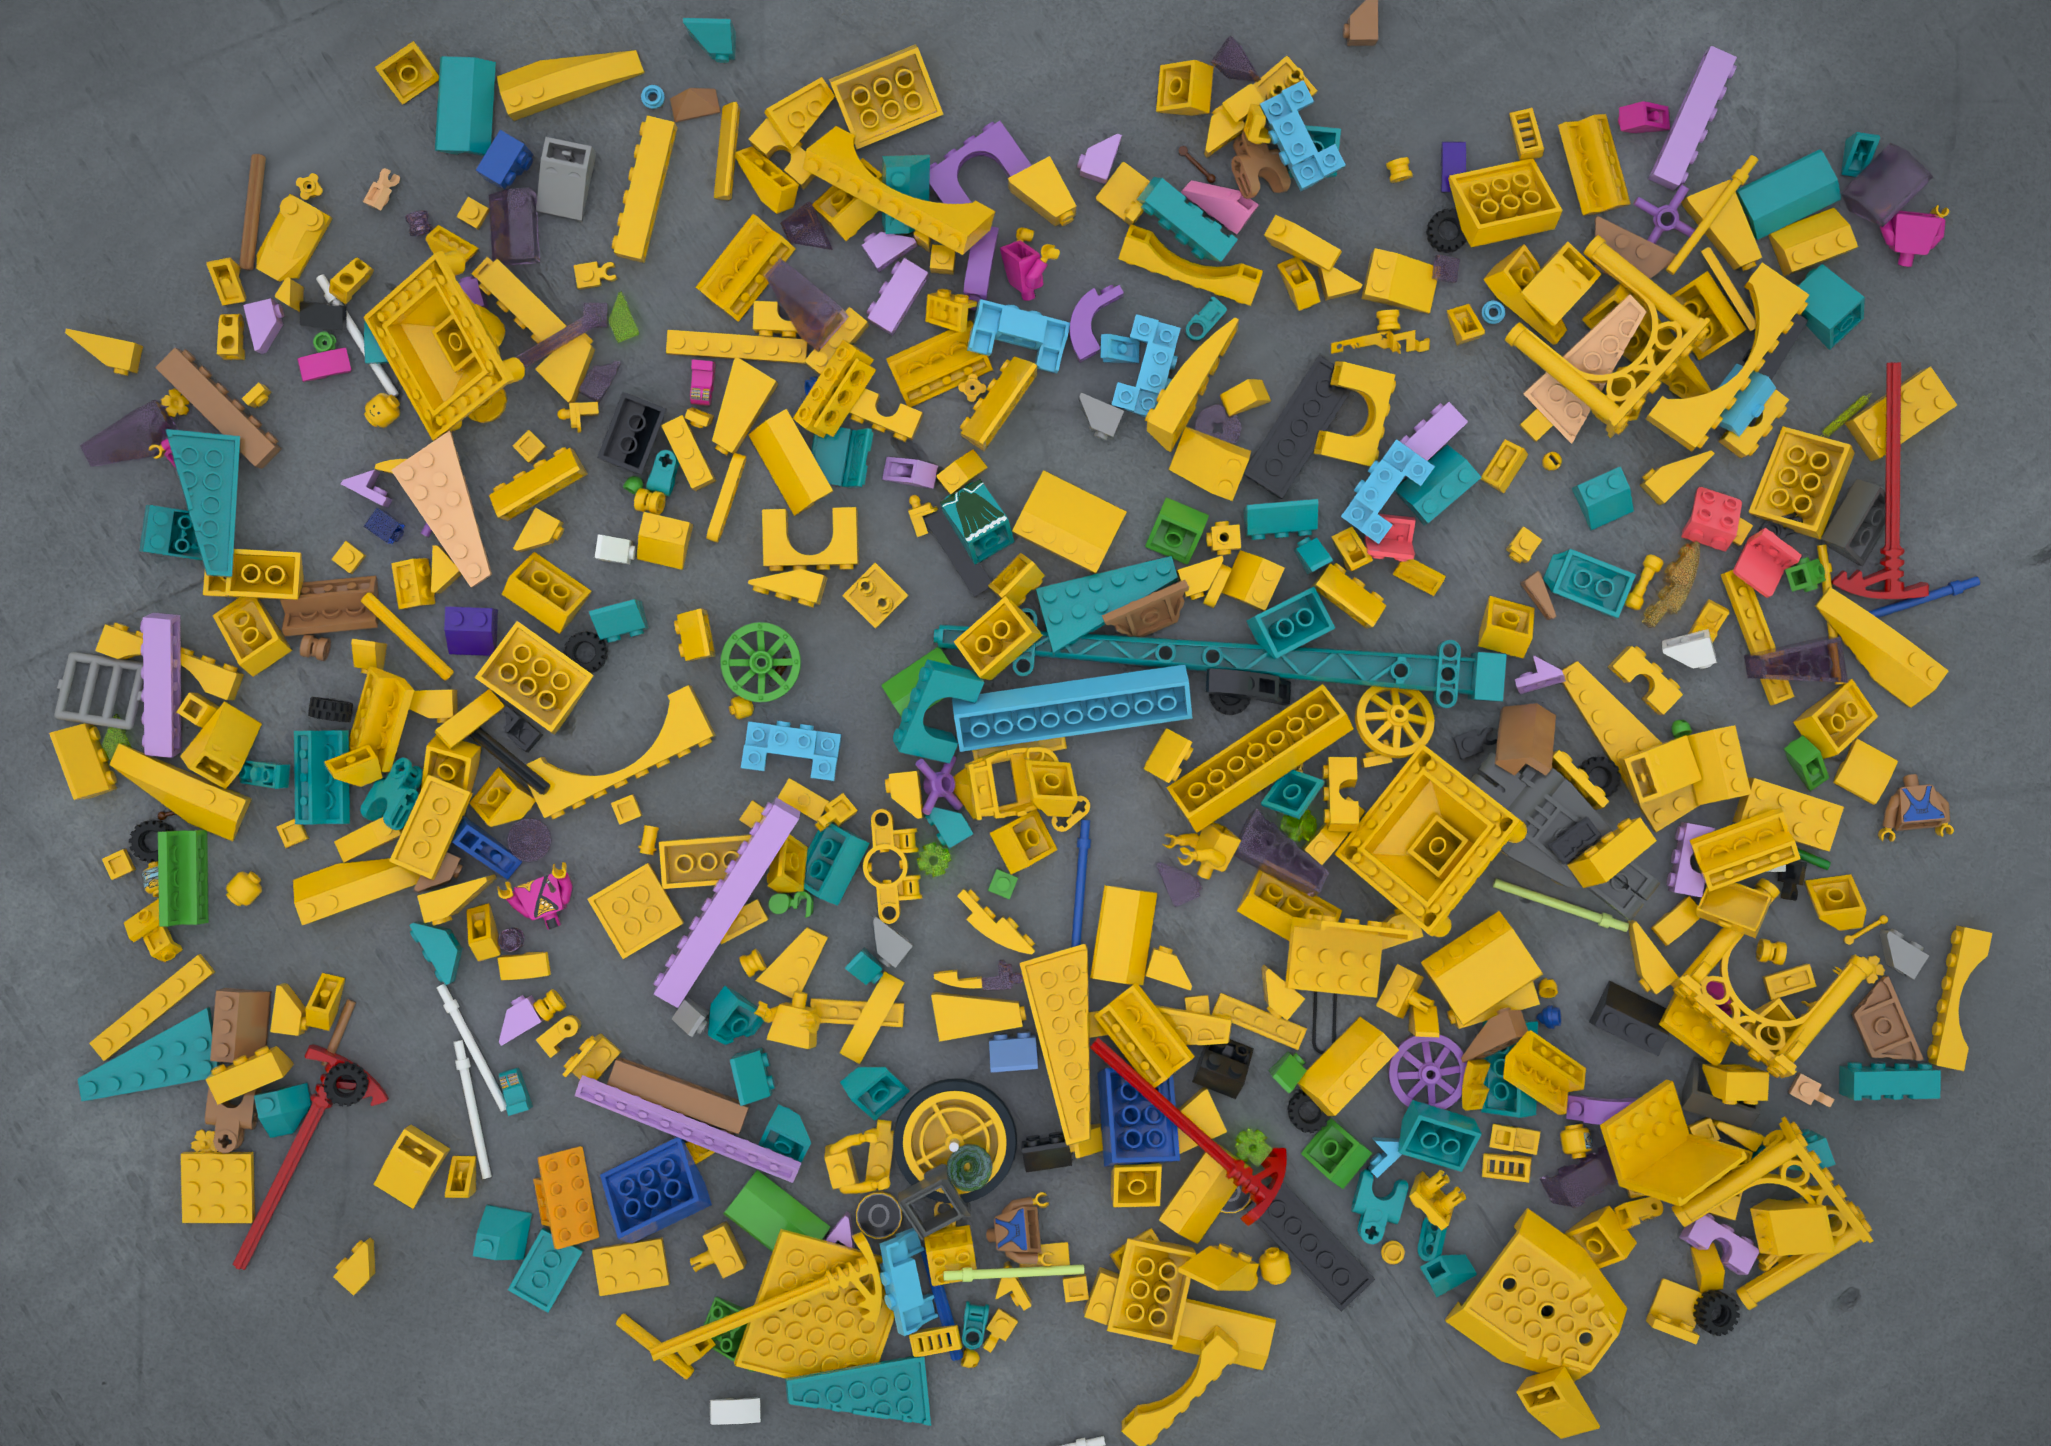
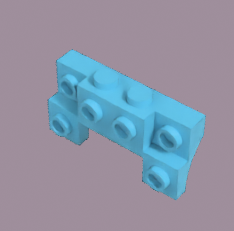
[1260,80,1346,191]
[967,299,1070,374]
[1112,314,1181,417]
[1341,439,1435,544]
[741,721,842,781]
[879,1228,938,1336]

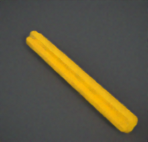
[361,592,454,681]

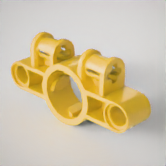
[863,808,922,924]

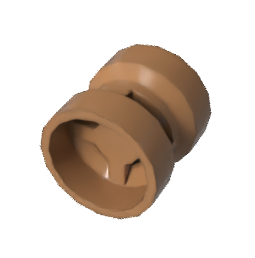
[300,634,331,661]

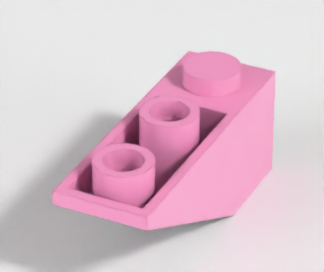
[1181,180,1259,234]

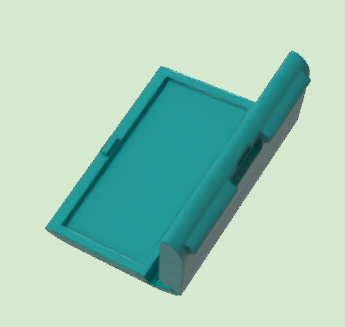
[811,427,874,488]

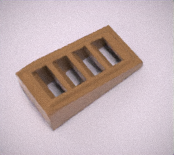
[1520,571,1556,620]

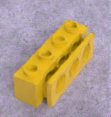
[792,339,876,438]

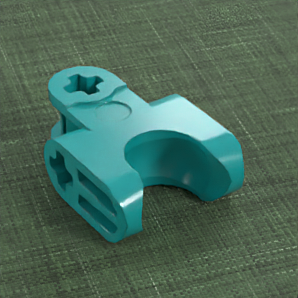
[360,757,423,830]
[1351,1169,1409,1244]

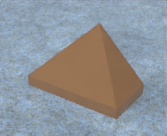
[670,88,721,123]

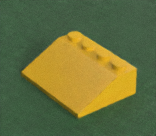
[829,45,943,149]
[1448,158,1563,247]
[960,356,1037,452]
[1749,426,1855,540]
[1012,470,1127,574]
[475,621,594,735]
[1421,911,1543,1026]
[1107,1238,1196,1346]

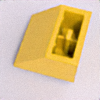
[1142,728,1194,783]

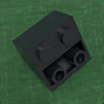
[1192,1039,1254,1099]
[1022,1132,1072,1173]

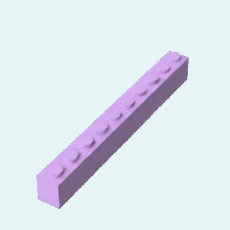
[653,797,800,1008]

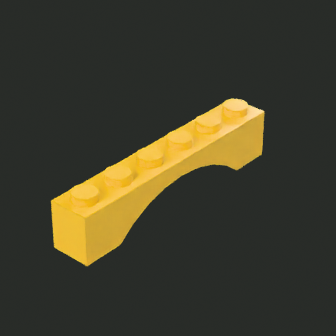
[1118,224,1263,306]
[95,622,244,700]
[1927,925,1992,1071]
[1121,1325,1239,1446]

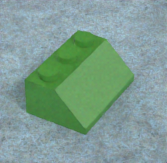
[881,647,952,717]

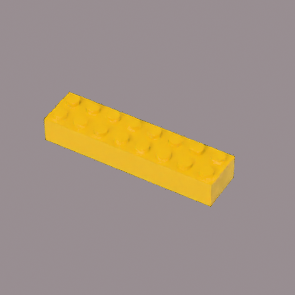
[1166,684,1354,833]

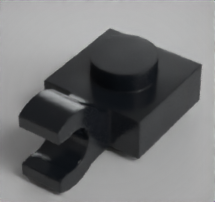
[1777,861,1807,901]

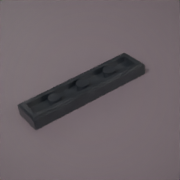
[924,507,992,598]

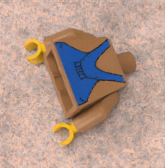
[1878,774,1954,842]
[986,1192,1054,1266]

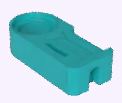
[1185,297,1227,342]

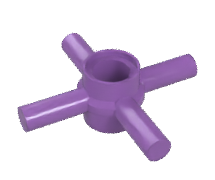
[1633,185,1695,244]
[916,756,963,815]

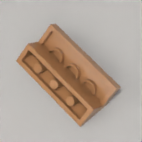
[280,576,379,636]
[1495,703,1556,776]

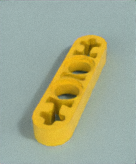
[706,453,747,543]

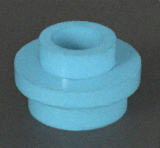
[641,85,665,109]
[1481,300,1505,324]

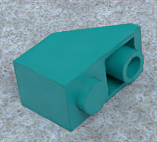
[924,806,974,848]
[1420,1254,1477,1297]

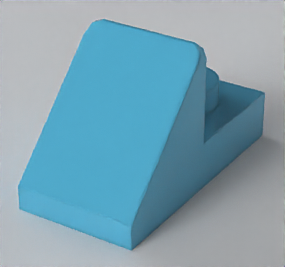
[1101,334,1140,363]
[1368,1137,1402,1178]

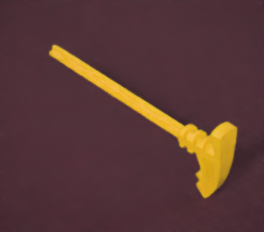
[649,1232,882,1361]

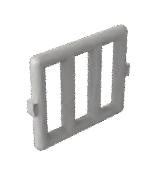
[54,652,144,730]

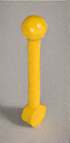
[1843,915,1888,945]

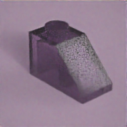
[1155,861,1202,907]

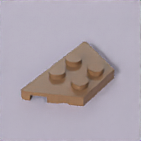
[1593,216,1676,279]
[1102,580,1189,637]
[1851,975,1924,1061]

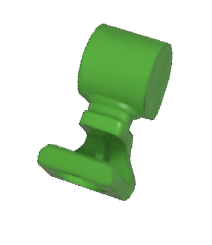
[768,890,814,918]

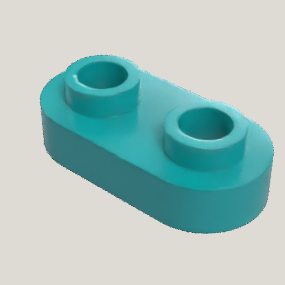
[1417,1216,1447,1261]

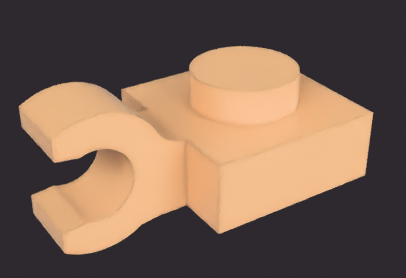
[363,168,400,211]
[1788,1072,1835,1107]

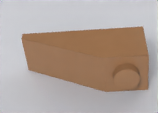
[1461,1007,1528,1062]

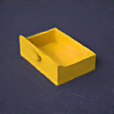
[1696,883,1771,938]

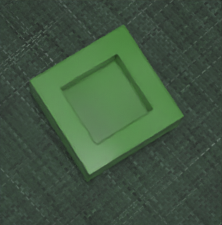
[988,869,1018,899]

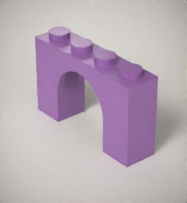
[929,121,1032,204]

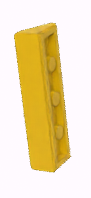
[714,102,740,201]

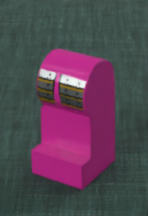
[690,359,716,406]

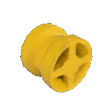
[1386,157,1413,183]
[1376,310,1401,332]
[739,949,767,977]

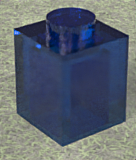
[363,508,405,544]

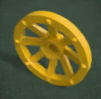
[1355,686,1435,758]

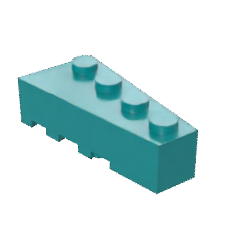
[1137,177,1238,262]
[1839,1062,1941,1101]

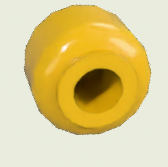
[729,696,754,720]

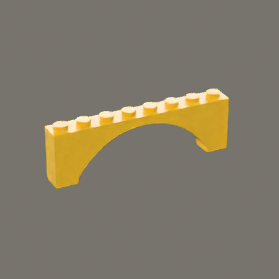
[803,126,995,255]
[1646,263,1809,452]
[526,685,716,820]

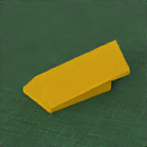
[203,549,304,600]

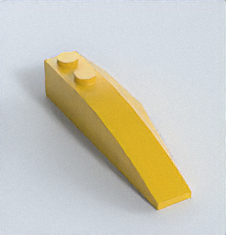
[497,50,644,121]
[1582,284,1711,399]
[1145,318,1239,452]
[1815,587,1949,708]
[109,743,252,841]
[293,858,421,925]

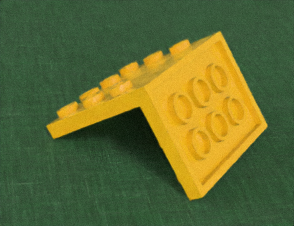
[1285,914,1413,998]
[1600,1079,1747,1207]

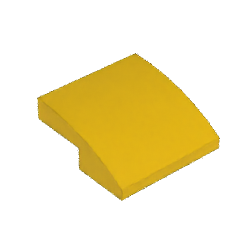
[1833,739,1898,805]

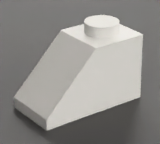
[595,535,636,565]
[1662,629,1717,669]

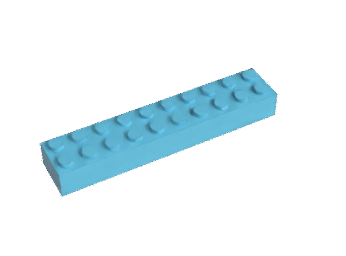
[952,665,1192,752]

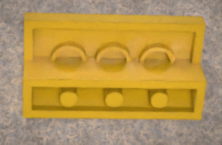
[1558,114,1631,215]
[695,214,796,322]
[886,320,993,407]
[748,409,834,516]
[349,666,414,772]
[1689,807,1801,892]
[1090,885,1157,985]
[1094,982,1195,1088]
[1503,1031,1586,1115]
[1172,1298,1276,1370]

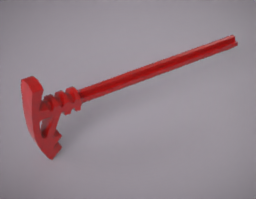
[1831,362,1929,599]
[1089,1038,1287,1226]
[232,1044,389,1270]

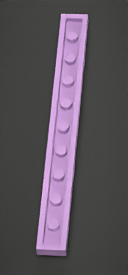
[575,1075,801,1183]

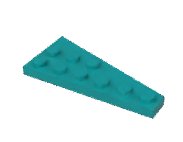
[165,429,240,577]

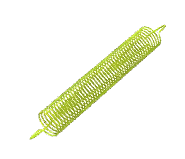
[1821,393,1872,437]

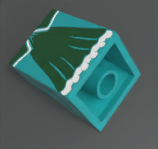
[940,479,1015,565]

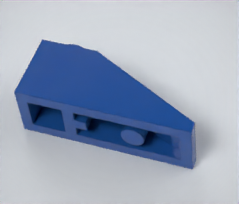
[452,816,522,880]

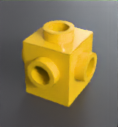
[1206,521,1241,555]

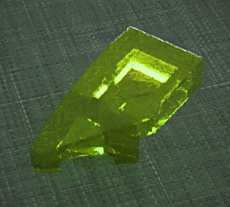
[608,291,640,343]
[102,713,132,762]

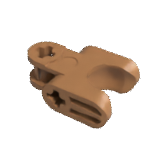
[1231,131,1291,199]
[205,1087,261,1153]

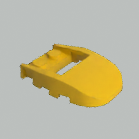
[965,747,1059,820]

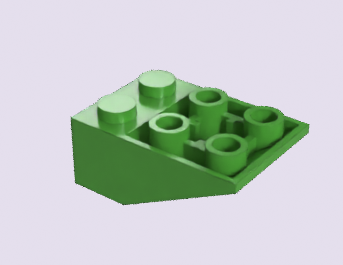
[704,1297,756,1372]

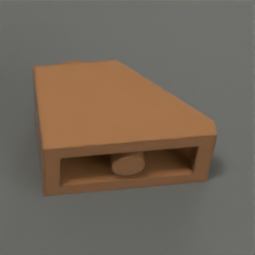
[1343,0,1378,46]
[414,852,463,894]

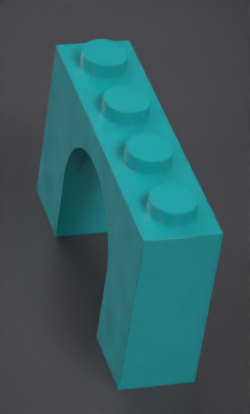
[893,659,984,764]

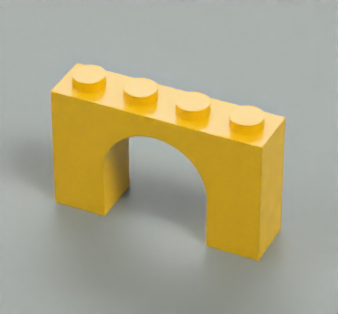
[1314,361,1396,467]
[762,507,859,571]

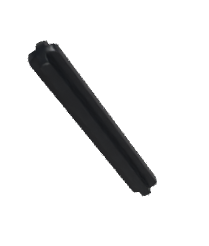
[469,727,550,795]

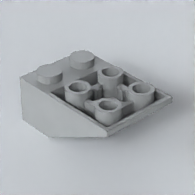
[536,137,596,221]

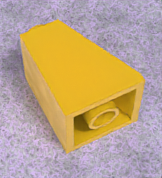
[1008,156,1077,226]

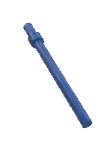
[1868,576,1980,618]
[1071,819,1091,948]

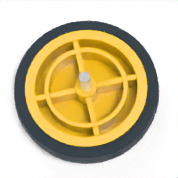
[893,1079,1017,1204]

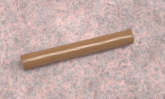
[321,999,356,1066]

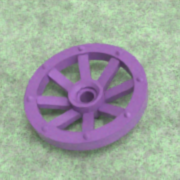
[1388,1034,1467,1109]

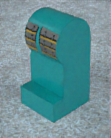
[499,1067,533,1116]

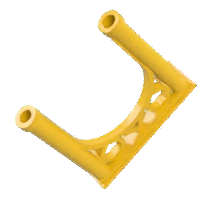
[1504,235,1710,438]
[1670,878,1874,1079]
[1671,1116,1874,1310]

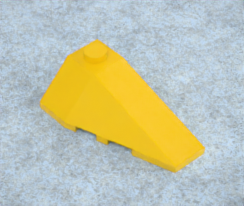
[1483,244,1567,345]

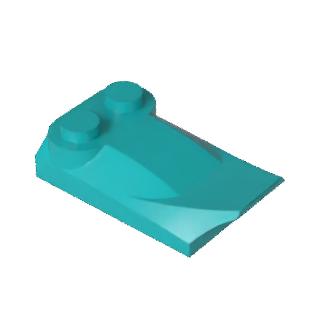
[1543,549,1636,619]

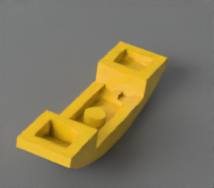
[840,971,905,1064]

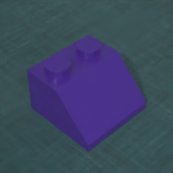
[444,607,498,656]

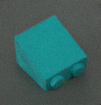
[1796,264,1865,350]

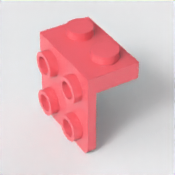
[1681,487,1742,552]
[1364,514,1416,562]
[1733,528,1802,598]

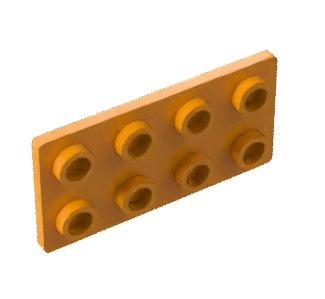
[533,1146,599,1249]

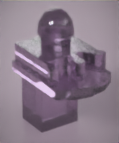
[982,959,1023,990]

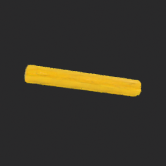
[616,1313,694,1379]

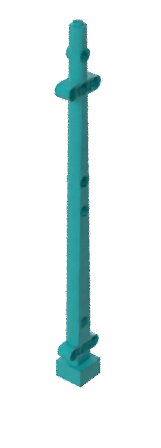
[934,608,1507,708]

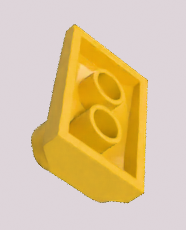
[256,194,333,282]

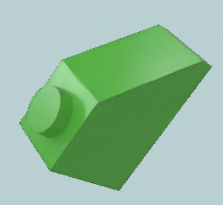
[1784,735,1829,791]
[1268,1051,1307,1093]

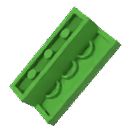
[158,830,209,927]
[723,1170,831,1252]

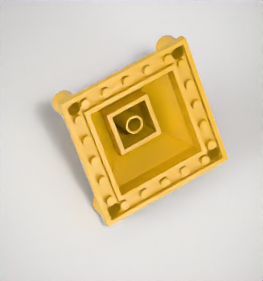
[363,251,525,441]
[1335,743,1527,937]

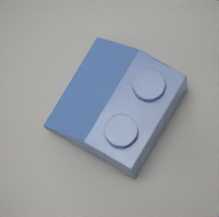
[989,1031,1038,1072]

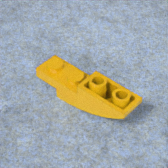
[957,888,1035,955]

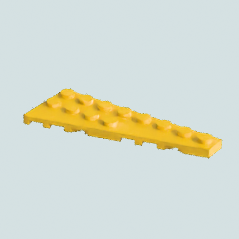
[1562,661,1700,832]
[1019,944,1091,1146]

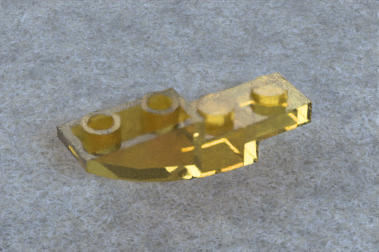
[1642,541,1700,628]

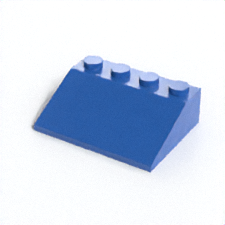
[1097,1067,1180,1167]
[600,1137,712,1244]

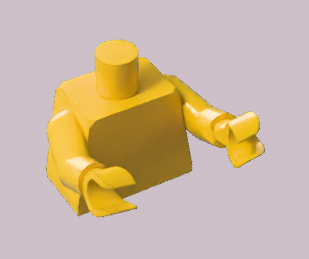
[1162,822,1241,879]
[754,991,821,1049]
[824,1129,890,1194]

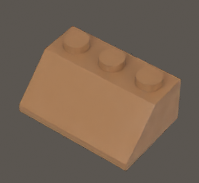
[210,988,271,1063]

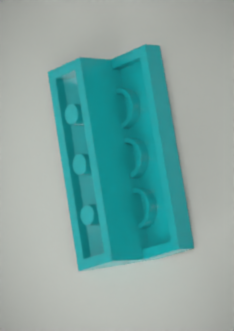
[435,56,496,156]
[1736,149,1841,240]
[294,730,350,825]

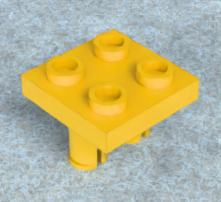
[1253,56,1317,101]
[842,563,909,629]
[1409,1170,1466,1231]

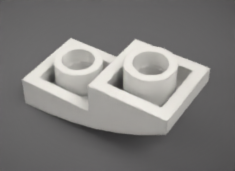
[710,1397,761,1425]

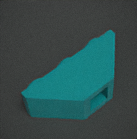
[239,760,290,789]
[409,921,463,985]

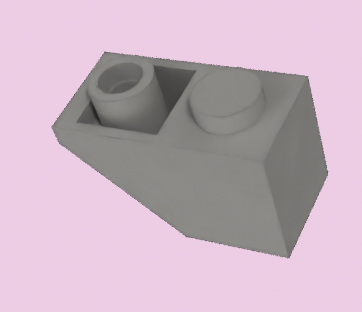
[1879,928,1929,979]
[672,997,710,1037]

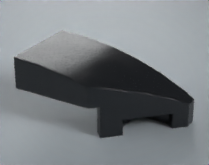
[504,705,543,753]

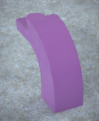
[963,227,999,310]
[1070,285,1124,363]
[1566,1095,1639,1125]

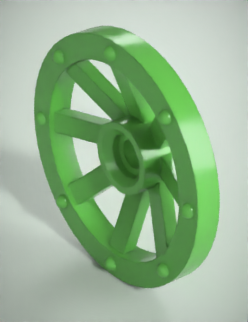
[721,622,801,702]

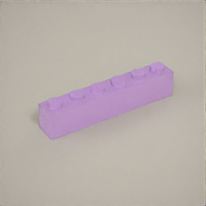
[1648,46,1737,191]
[140,613,182,758]

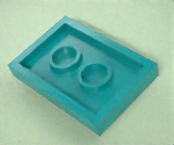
[508,1227,584,1313]

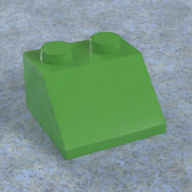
[1145,497,1209,565]
[1301,1118,1372,1189]

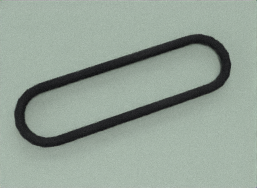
[1312,991,1337,1054]

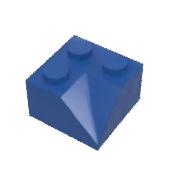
[476,130,533,190]

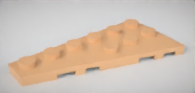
[1523,294,1647,444]
[391,431,492,588]

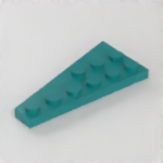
[1036,556,1178,656]
[78,1007,220,1102]
[785,1356,931,1426]

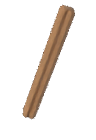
[239,154,266,270]

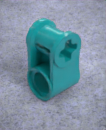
[646,450,680,497]
[962,1301,989,1349]

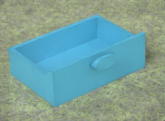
[1717,364,1776,437]

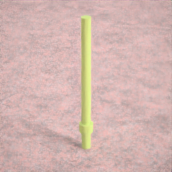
[1492,878,1629,932]
[943,1265,1084,1282]

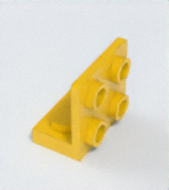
[1096,162,1150,225]
[562,1033,622,1080]
[924,1225,977,1286]
[1646,1278,1703,1344]

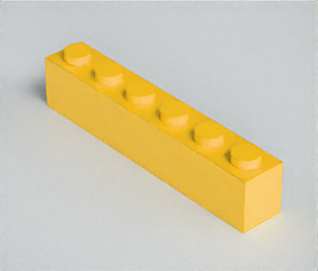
[612,115,678,263]

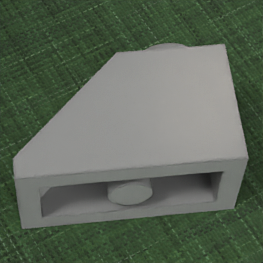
[1079,393,1124,441]
[873,915,914,968]

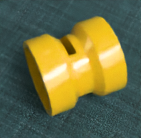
[634,488,665,515]
[1756,938,1787,965]
[533,989,567,1022]

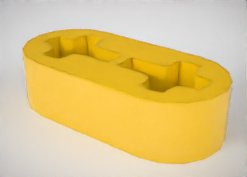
[1203,564,1232,608]
[1052,795,1090,832]

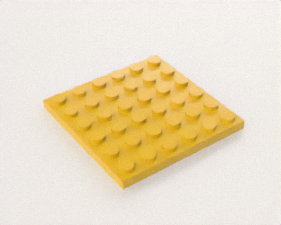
[734,1229,895,1378]

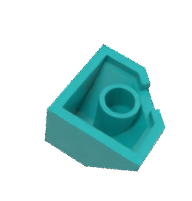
[708,986,764,1045]
[254,1082,312,1138]

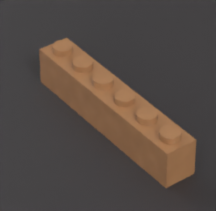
[155,348,281,469]
[607,1057,751,1135]

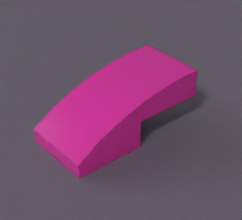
[297,348,351,382]

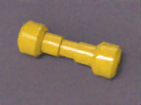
[1624,554,1664,611]

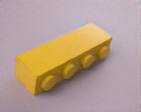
[477,259,568,346]

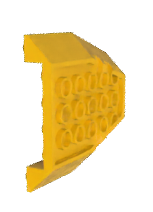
[1445,1208,1627,1382]

